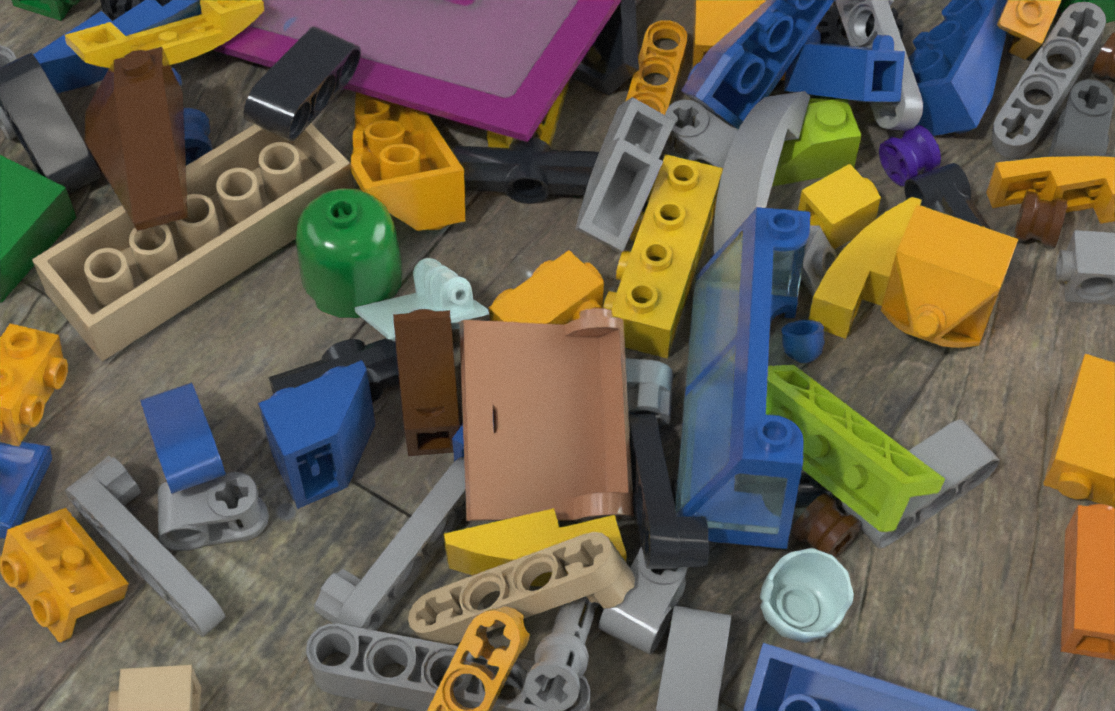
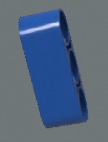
[140,382,226,494]

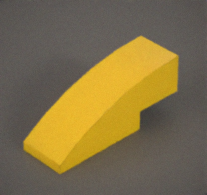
[808,197,922,339]
[444,508,627,587]

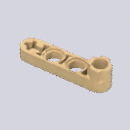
[408,532,635,645]

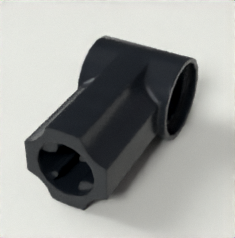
[904,163,990,229]

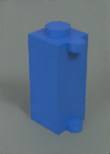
[784,29,905,102]

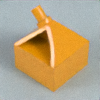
[881,204,1019,348]

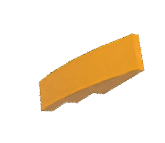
[986,156,1115,224]

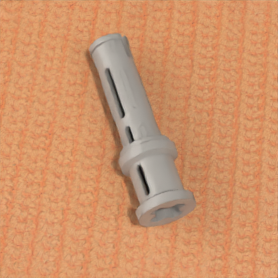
[524,596,599,711]

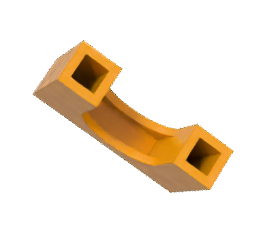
[1043,353,1115,508]

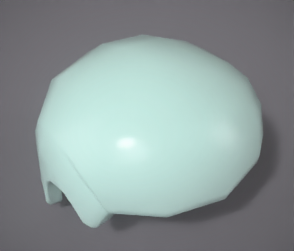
[760,548,854,643]

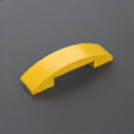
[65,0,265,68]

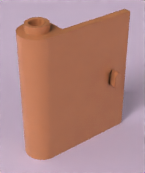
[459,308,634,521]

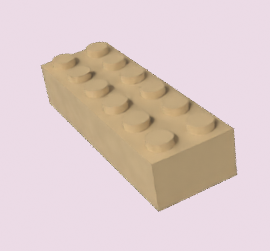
[32,123,354,362]

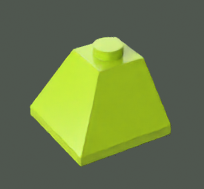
[772,95,861,187]

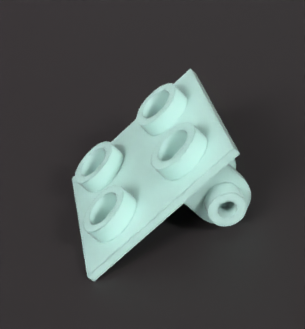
[355,258,489,341]

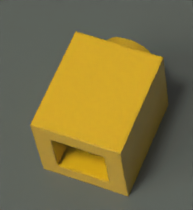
[798,164,881,250]

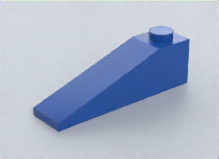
[681,0,834,130]
[908,0,1007,136]

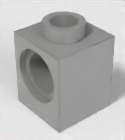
[1056,230,1115,305]

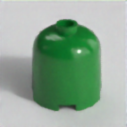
[296,188,403,318]

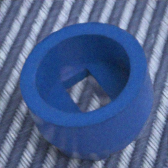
[781,320,825,363]

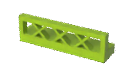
[766,364,945,532]

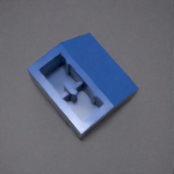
[258,360,376,509]

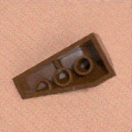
[85,46,188,232]

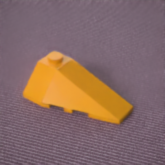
[351,92,466,231]

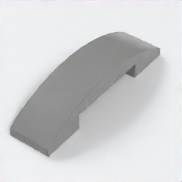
[714,91,810,275]

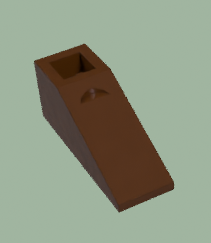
[393,309,460,456]

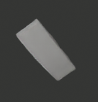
[576,97,675,253]

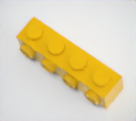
[603,154,723,359]

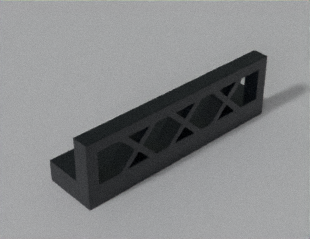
[571,0,639,95]

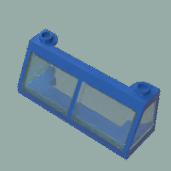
[675,207,810,549]

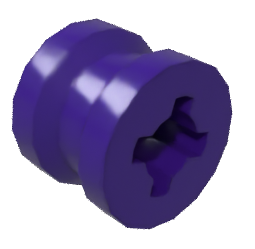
[879,125,941,186]

